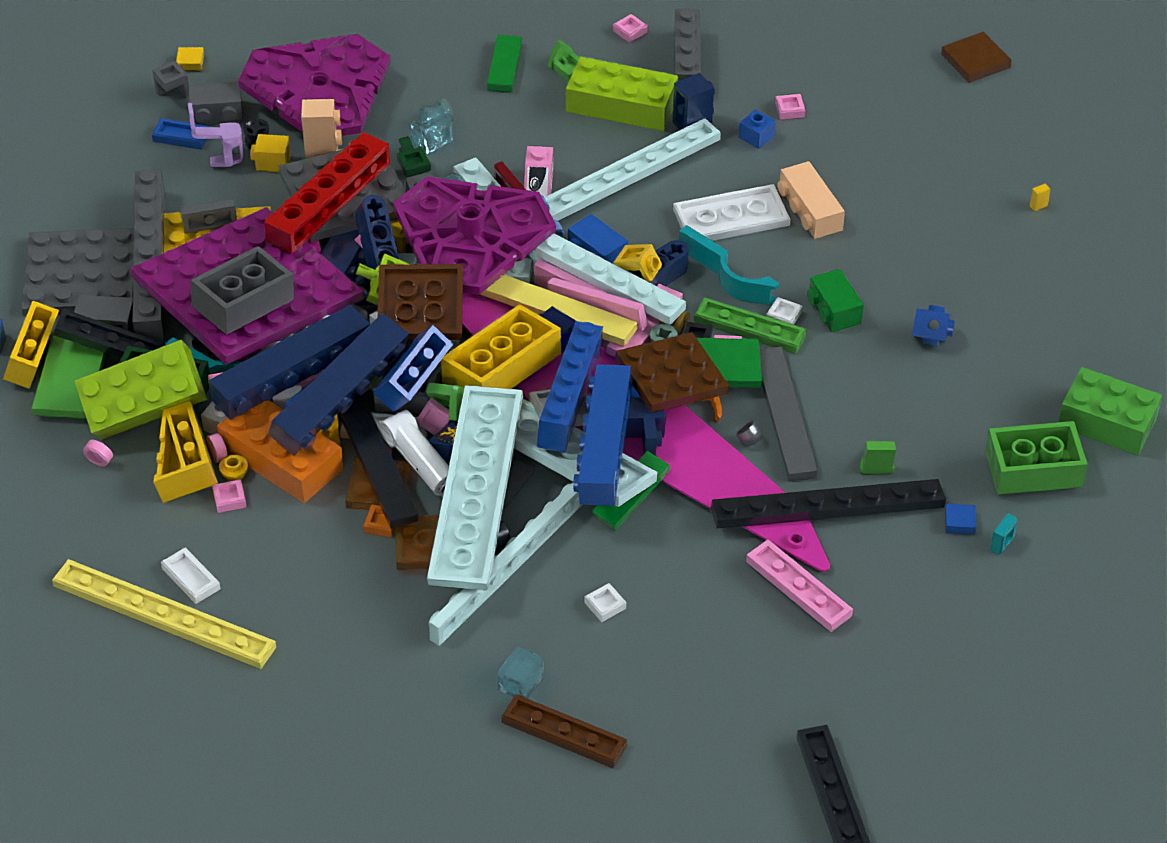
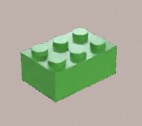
[1059,367,1163,456]
[985,421,1088,495]

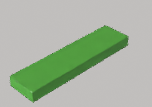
[694,297,807,354]

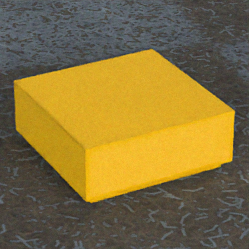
[176,47,204,71]

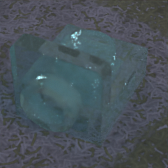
[411,116,453,154]

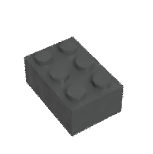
[191,246,294,335]

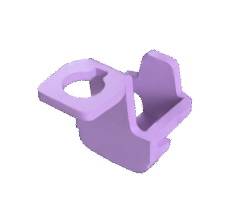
[188,103,243,167]

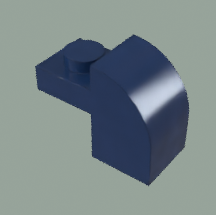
[625,398,666,456]

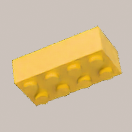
[441,304,561,389]

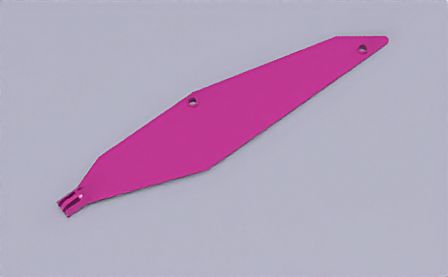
[462,293,830,572]

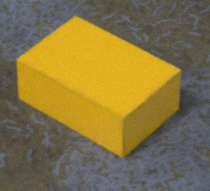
[1029,183,1051,211]

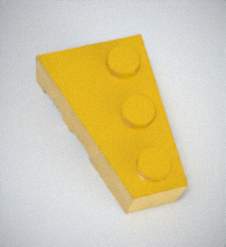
[153,401,218,503]

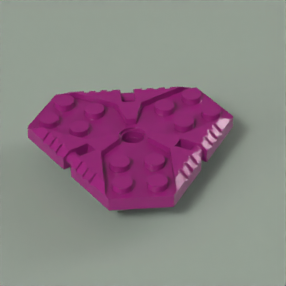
[238,34,391,136]
[393,177,556,295]

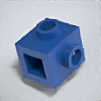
[912,305,955,346]

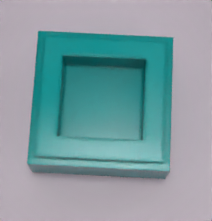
[990,513,1018,555]

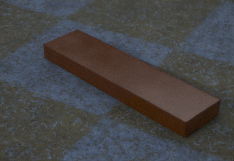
[501,694,628,769]

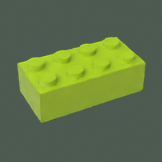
[566,56,678,131]
[75,340,207,440]

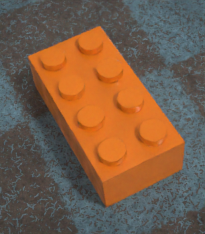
[217,400,344,504]

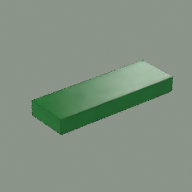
[487,35,522,92]
[592,451,671,531]

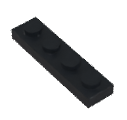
[53,309,166,358]

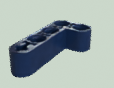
[354,195,399,306]
[587,240,689,294]

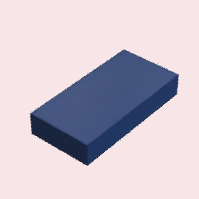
[152,118,209,150]

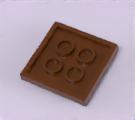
[377,264,463,340]
[615,332,729,413]

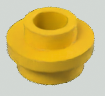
[219,455,248,481]

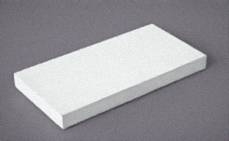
[673,184,790,241]

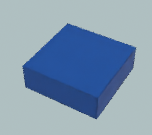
[945,504,976,534]

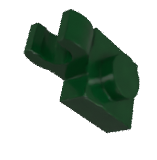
[397,136,431,178]

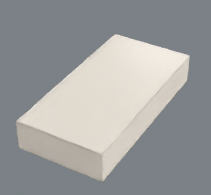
[161,547,221,604]

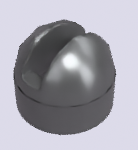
[735,421,761,446]

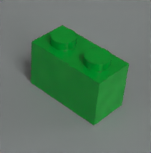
[807,269,864,333]

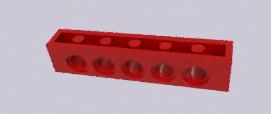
[264,132,390,254]

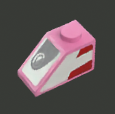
[524,146,554,197]

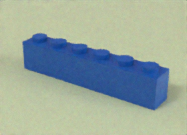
[537,321,603,453]
[573,365,632,506]

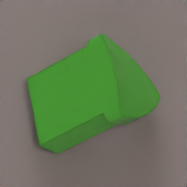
[548,40,579,82]
[426,383,464,421]
[859,441,896,474]

